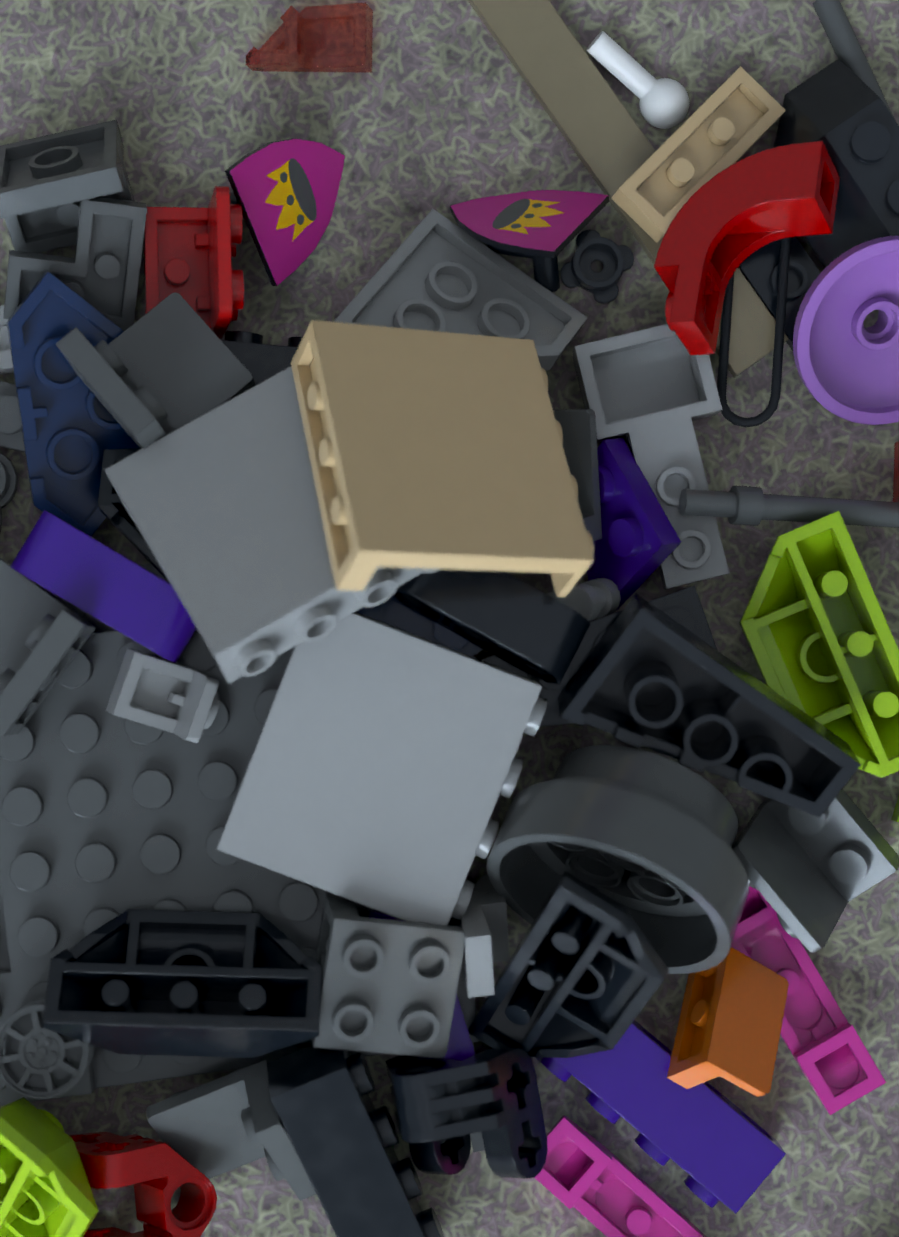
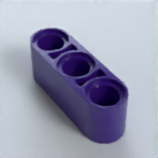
[10,510,197,663]

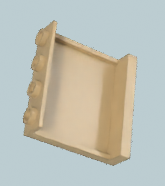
[291,320,594,597]

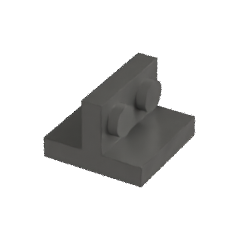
[0,120,135,253]

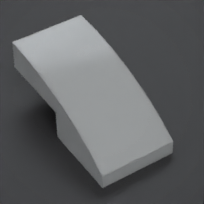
[462,875,509,998]

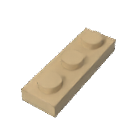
[611,66,786,243]

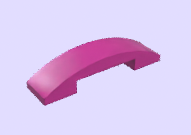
[731,886,886,1115]
[534,1115,706,1237]

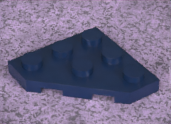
[7,271,140,537]

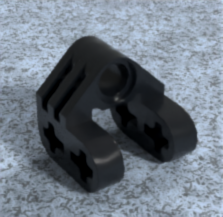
[386,1049,548,1179]

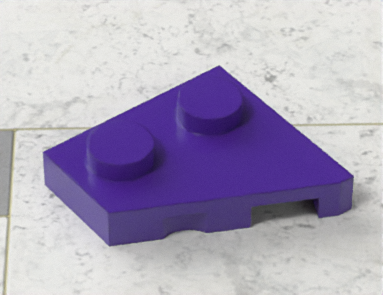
[587,438,681,610]

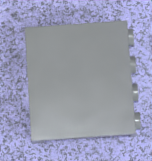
[104,367,441,684]
[217,612,548,925]

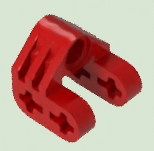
[69,1132,217,1237]

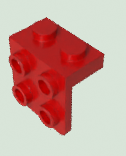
[143,186,244,338]

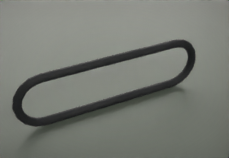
[717,237,791,428]

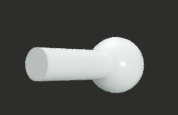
[586,31,689,129]

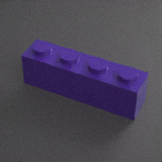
[541,1020,786,1214]

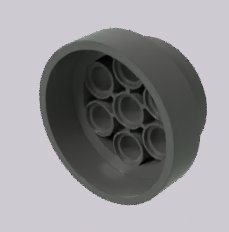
[487,745,749,974]

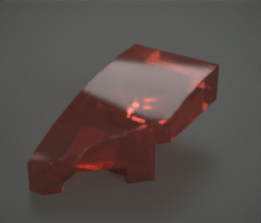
[246,2,373,73]

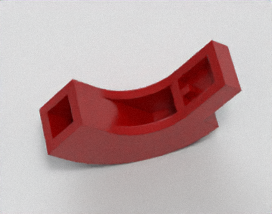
[654,141,840,355]

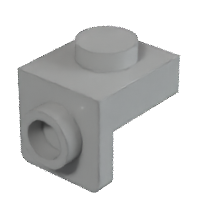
[106,648,219,743]

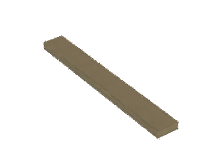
[467,0,788,378]

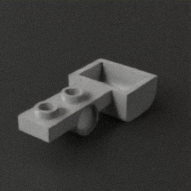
[573,324,729,590]

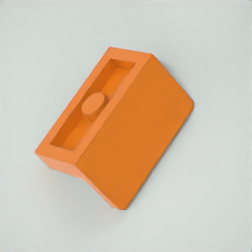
[667,947,789,1097]

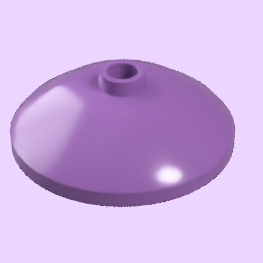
[793,236,899,425]

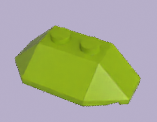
[739,511,899,778]
[0,1097,99,1237]

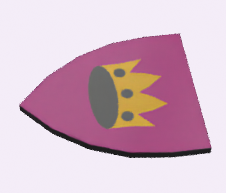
[225,139,345,286]
[450,190,609,292]

